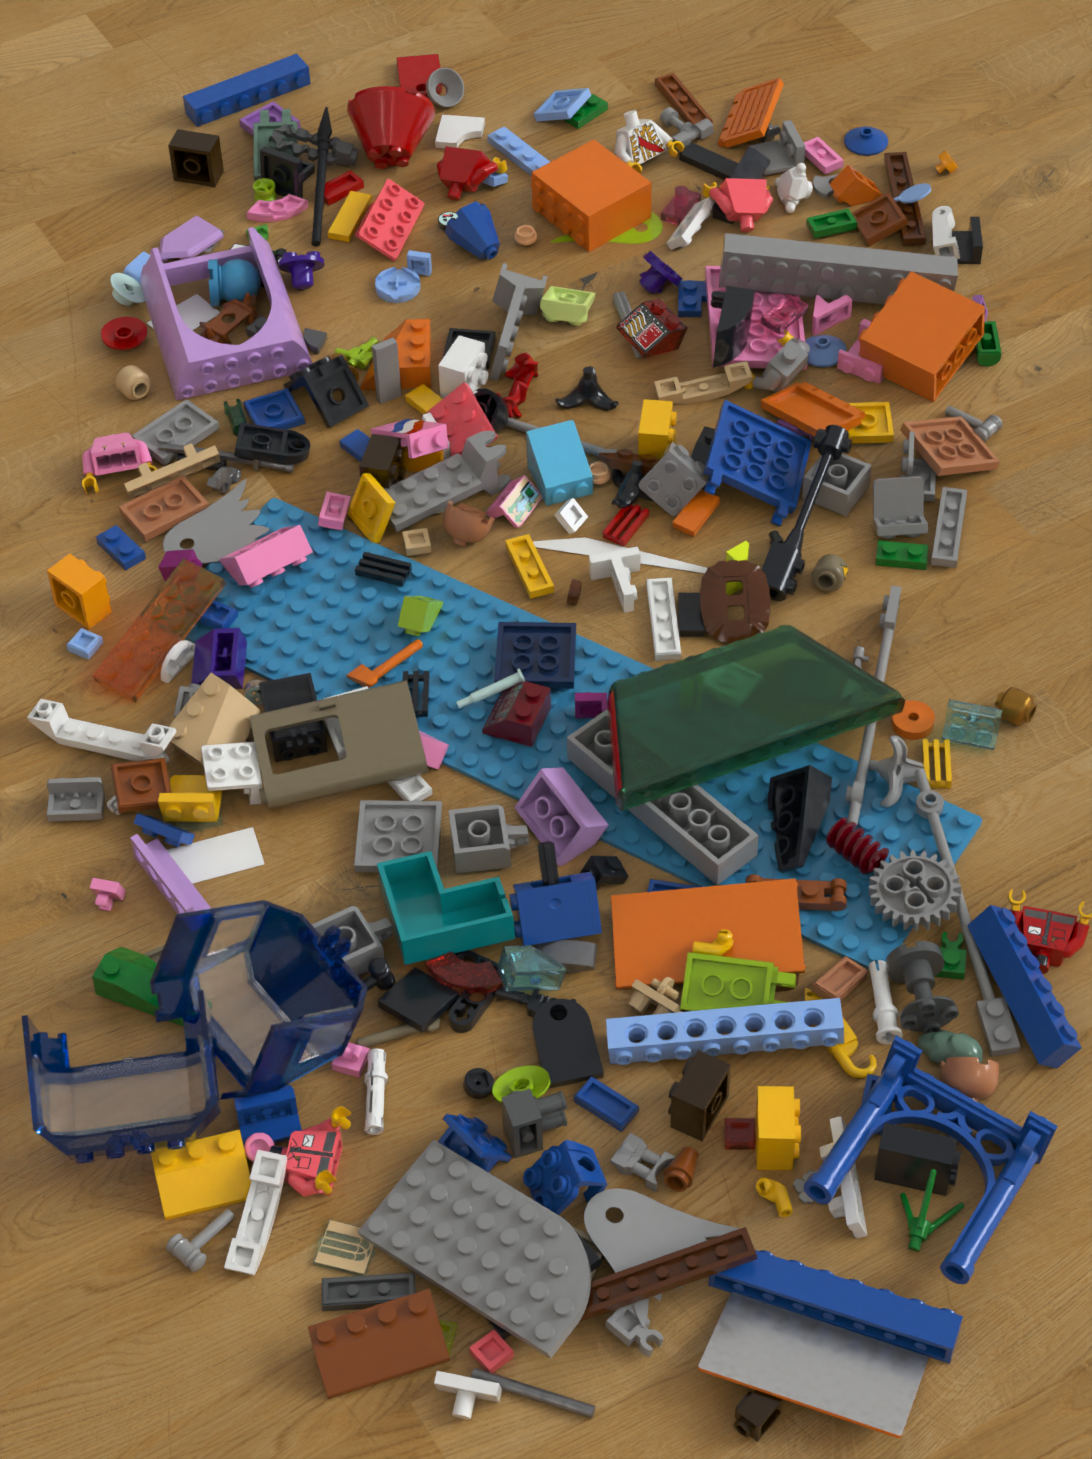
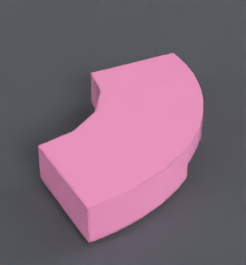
[247,194,309,222]

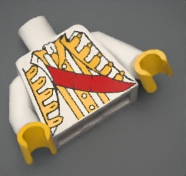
[614,110,684,173]

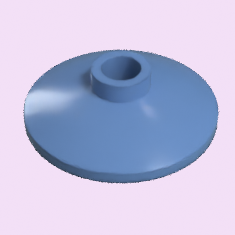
[805,335,846,367]

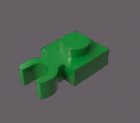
[935,931,966,980]

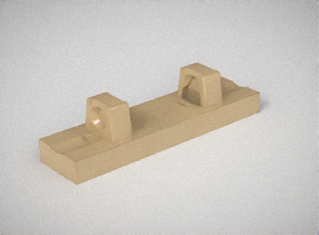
[124,443,220,500]

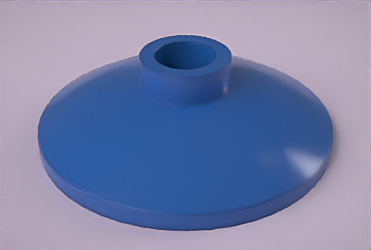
[844,126,888,156]

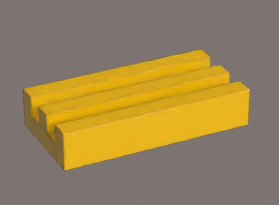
[922,739,952,788]

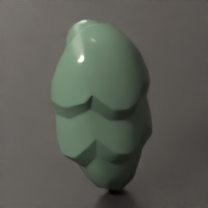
[918,1030,983,1063]

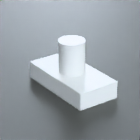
[434,1371,502,1420]

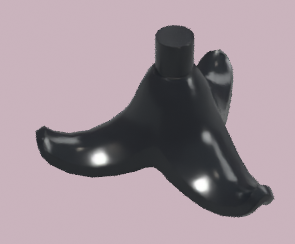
[555,366,619,411]
[611,460,654,508]

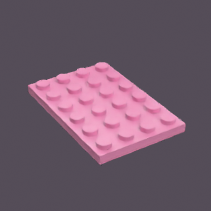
[705,266,807,370]

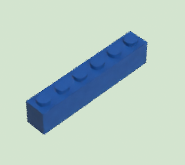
[183,54,311,127]
[967,905,1082,1068]

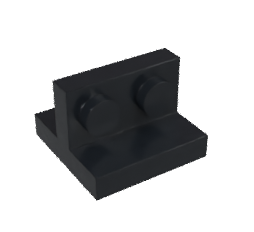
[260,146,315,198]

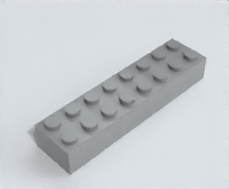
[567,709,759,885]

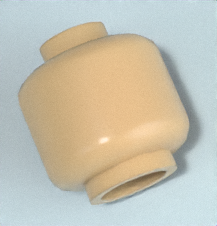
[115,365,151,400]

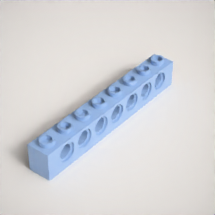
[606,998,844,1065]

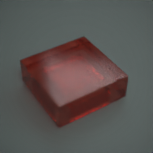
[724,1118,756,1150]

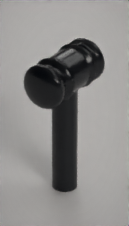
[332,958,395,1013]

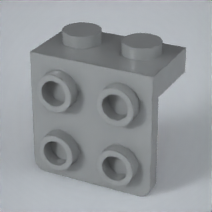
[901,431,936,502]
[639,442,709,516]
[873,476,928,539]

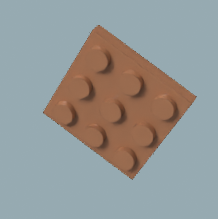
[900,416,1000,476]

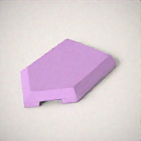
[159,215,224,262]

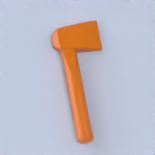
[346,639,423,688]

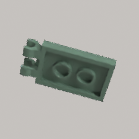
[254,109,298,181]

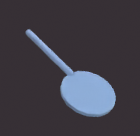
[893,183,931,204]

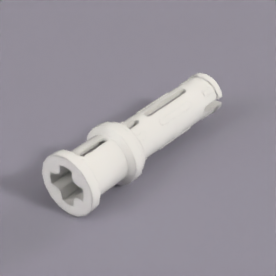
[868,960,902,1045]

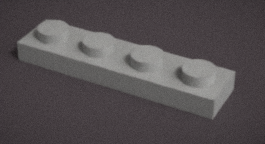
[931,487,967,568]

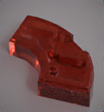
[426,951,503,993]

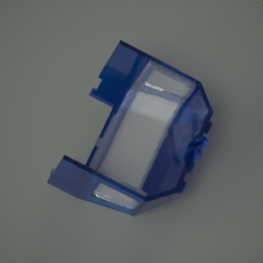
[150,900,368,1100]
[22,990,221,1164]

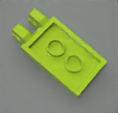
[680,952,797,1011]

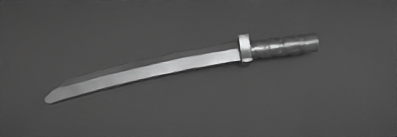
[158,444,294,473]

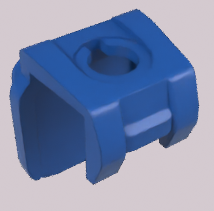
[523,1140,607,1215]

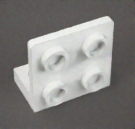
[201,742,262,805]

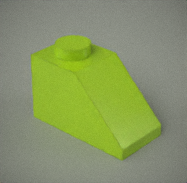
[398,595,443,636]

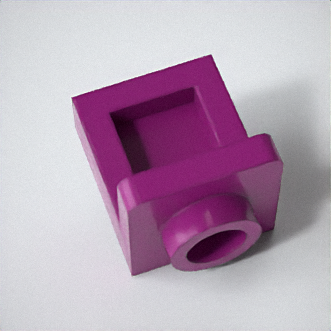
[575,692,608,718]

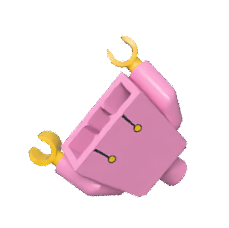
[82,433,157,494]

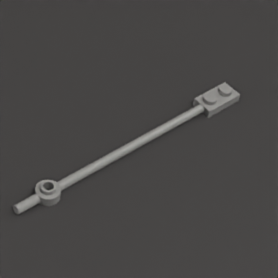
[845,585,901,828]
[914,768,1020,1057]

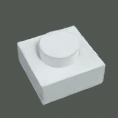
[554,498,588,534]

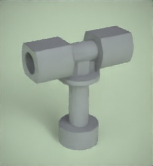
[660,107,713,152]

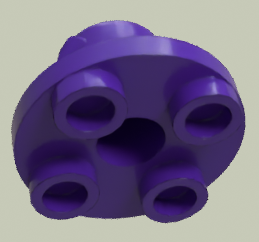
[278,251,325,290]
[639,251,683,294]

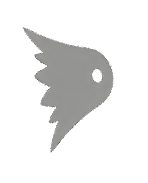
[163,479,270,564]
[584,1188,739,1328]

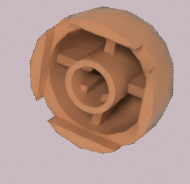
[443,501,494,546]
[939,1057,1000,1102]

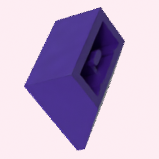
[191,628,247,689]

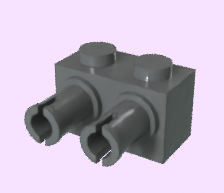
[501,1089,567,1158]

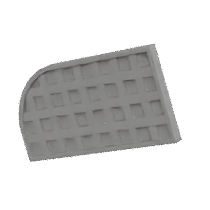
[358,1139,591,1359]

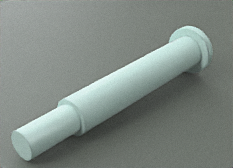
[456,668,525,709]

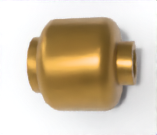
[995,687,1037,726]

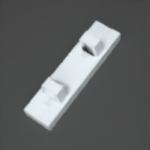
[819,1116,868,1239]

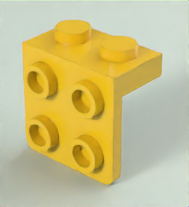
[158,775,223,822]

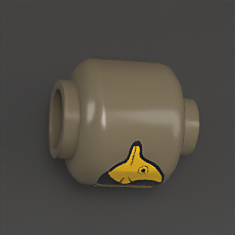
[812,554,848,592]

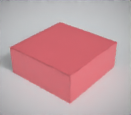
[469,1329,514,1373]

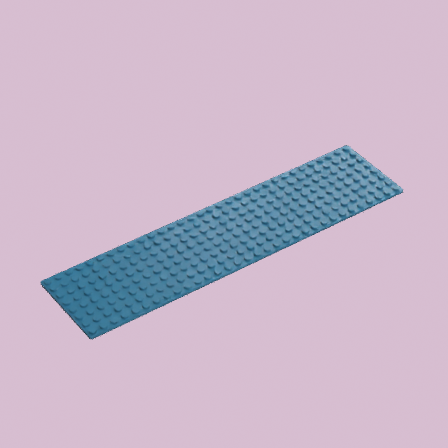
[155,498,982,971]

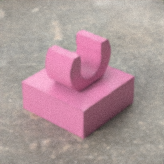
[90,878,126,911]
[332,1040,370,1078]

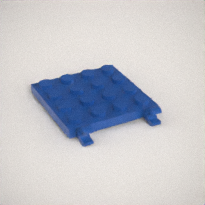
[703,400,812,527]

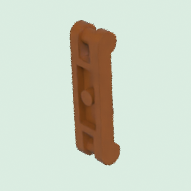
[745,874,847,911]

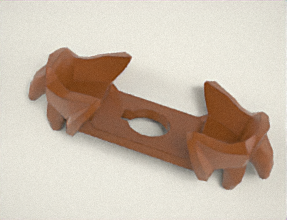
[199,293,257,345]

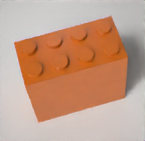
[531,139,652,252]
[858,271,985,402]

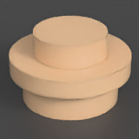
[515,225,537,246]
[589,462,611,484]

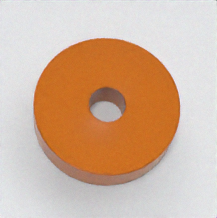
[891,700,935,740]

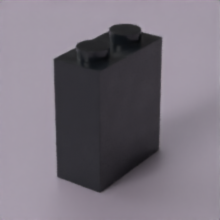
[874,1123,961,1196]

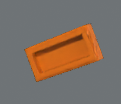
[672,489,720,537]

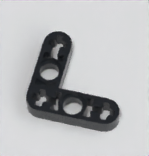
[431,950,505,1033]

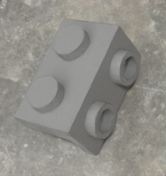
[47,777,105,822]

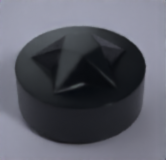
[463,1068,494,1099]

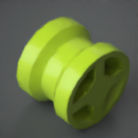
[253,178,277,202]

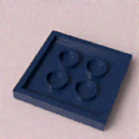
[495,622,576,689]

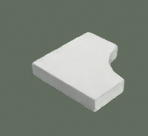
[435,115,485,149]

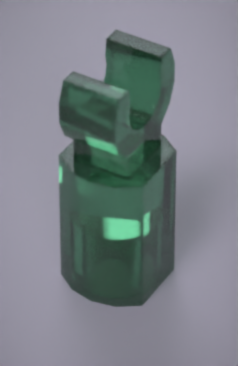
[223,398,247,437]

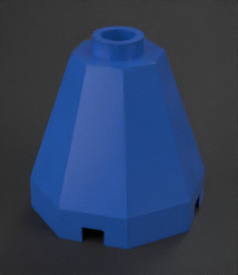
[445,201,500,260]

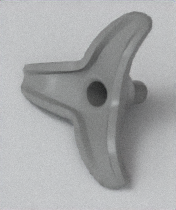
[868,735,924,808]

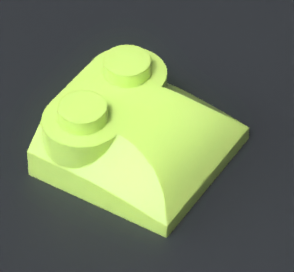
[540,286,596,326]

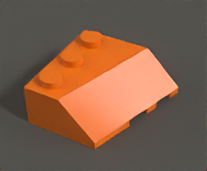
[360,319,431,390]

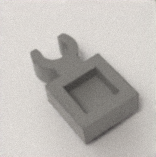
[605,1304,664,1357]

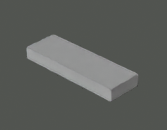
[372,338,402,404]

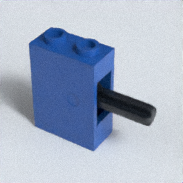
[509,841,602,946]

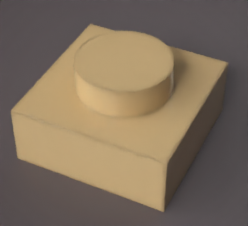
[402,528,432,556]

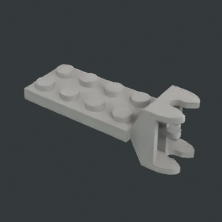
[489,263,548,381]
[384,431,511,532]

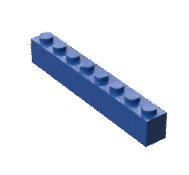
[708,1250,963,1364]

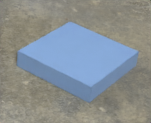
[533,88,591,122]

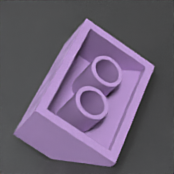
[514,767,609,866]

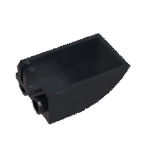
[711,286,755,368]
[259,673,328,762]

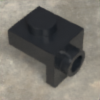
[579,856,629,891]

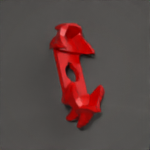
[497,352,539,418]

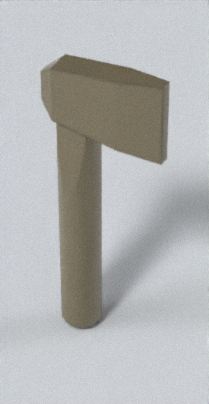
[356,1018,441,1048]

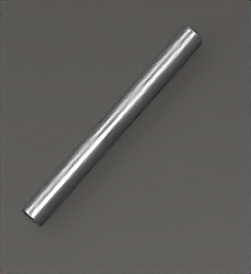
[471,1368,596,1419]

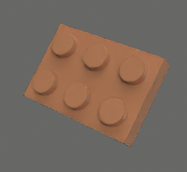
[119,475,209,542]

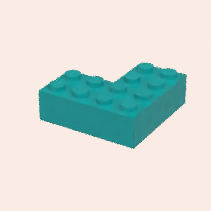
[377,851,515,965]

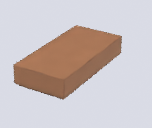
[811,956,868,1001]

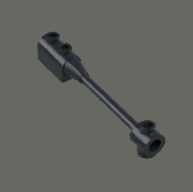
[761,425,852,601]

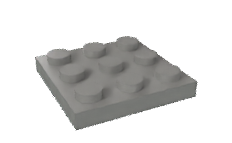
[354,800,442,872]

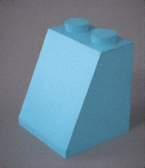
[526,420,593,506]

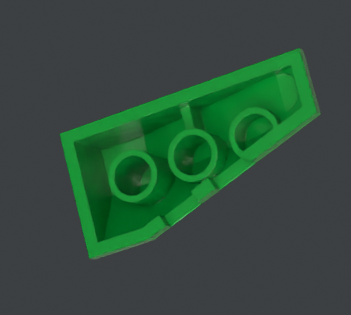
[92,947,212,1032]

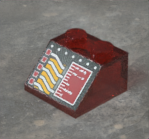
[616,298,688,358]

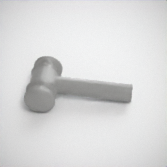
[945,405,1003,443]
[166,1209,235,1272]

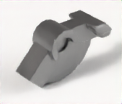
[760,123,781,143]
[207,466,242,494]

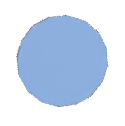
[375,267,421,303]

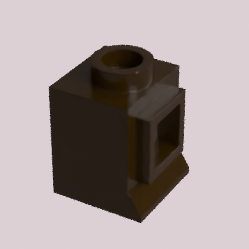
[733,1390,782,1442]

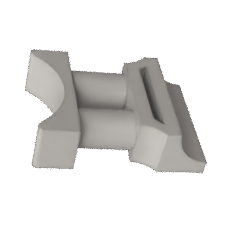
[610,1133,675,1192]

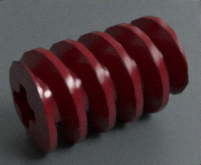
[826,817,889,875]

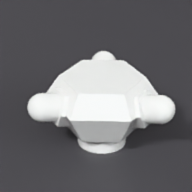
[775,163,812,213]

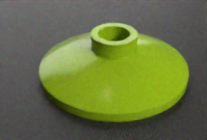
[492,1065,550,1104]

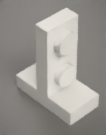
[589,547,640,613]

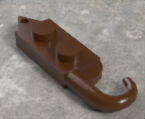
[598,449,660,475]

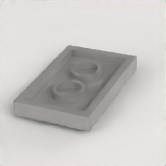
[132,399,219,466]

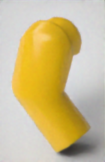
[693,929,734,956]
[755,1178,793,1217]

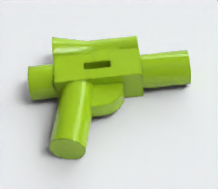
[335,337,379,370]

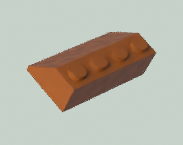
[308,1289,451,1399]

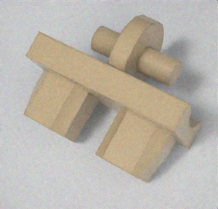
[628,977,682,1015]

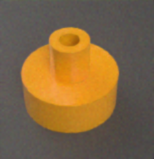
[935,150,958,173]

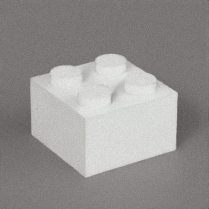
[438,335,488,398]

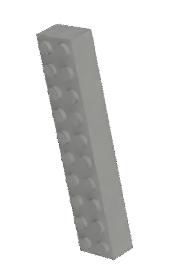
[719,233,958,304]

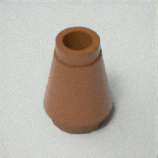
[664,1146,699,1192]

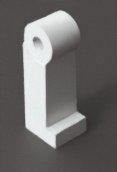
[932,206,960,259]

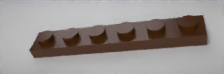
[884,152,926,246]
[580,1227,757,1322]

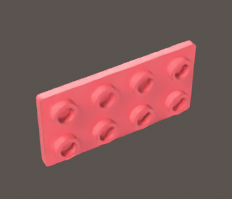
[354,179,425,261]

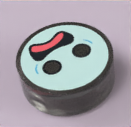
[438,212,458,232]

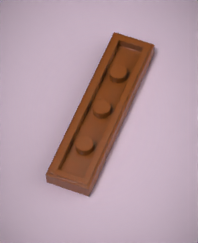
[655,73,713,125]

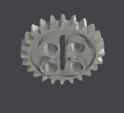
[869,850,961,931]

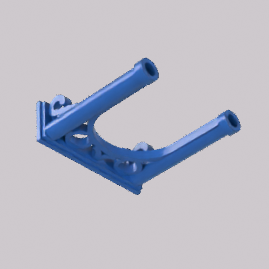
[804,1036,1058,1284]

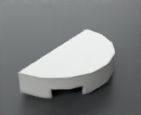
[161,640,195,683]

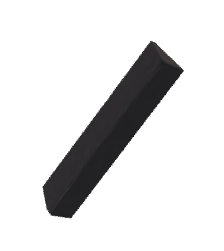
[712,146,770,224]

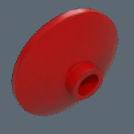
[101,317,148,350]

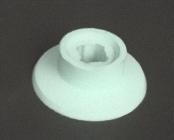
[110,273,145,306]

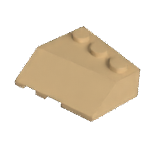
[169,673,260,768]

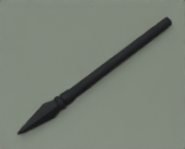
[311,107,332,247]

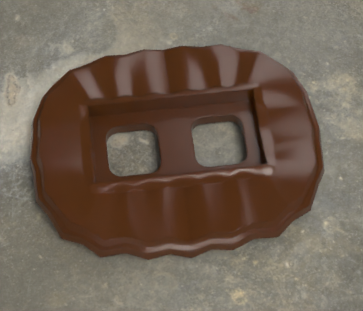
[700,560,771,643]

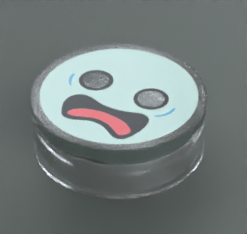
[244,680,264,705]

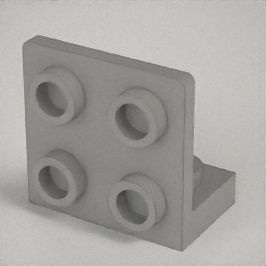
[750,120,805,175]

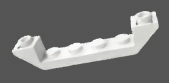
[27,699,176,761]

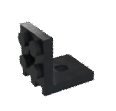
[283,355,369,428]

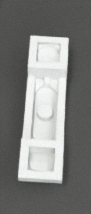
[224,1150,288,1276]

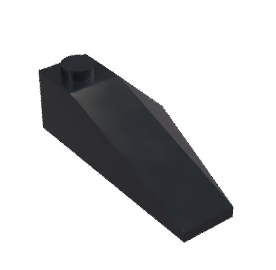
[767,765,832,873]

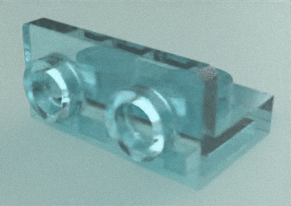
[942,699,1002,750]

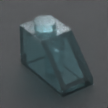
[497,945,567,991]

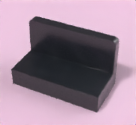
[952,217,983,264]

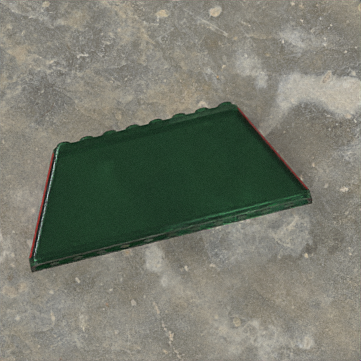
[607,625,905,811]

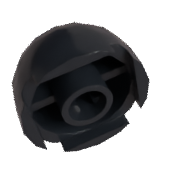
[474,388,509,435]

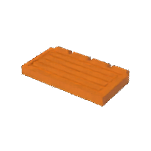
[718,77,784,148]
[761,382,865,437]

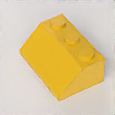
[151,1129,251,1220]

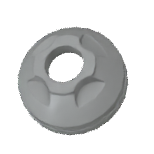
[426,68,464,108]

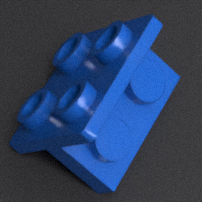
[234,1085,302,1146]
[438,1114,512,1173]

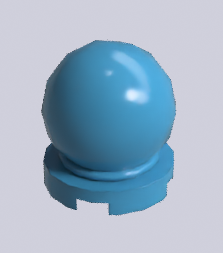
[208,258,262,306]

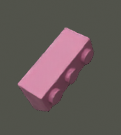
[219,525,313,588]

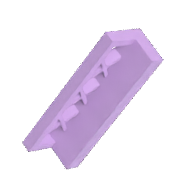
[130,834,214,930]

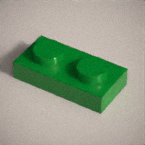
[563,94,608,129]
[806,208,857,239]
[876,540,929,570]

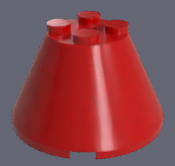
[347,86,435,169]

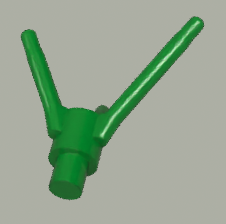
[900,1169,964,1252]

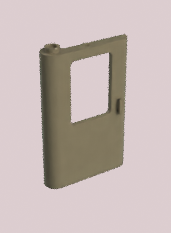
[250,680,429,809]

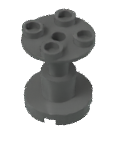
[886,941,959,1033]

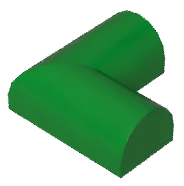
[975,321,1002,367]

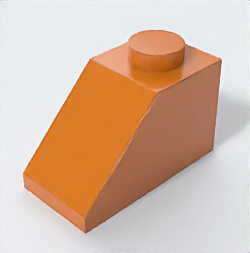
[829,165,883,206]

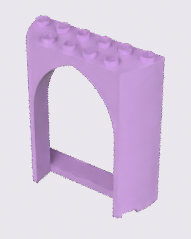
[140,227,312,400]

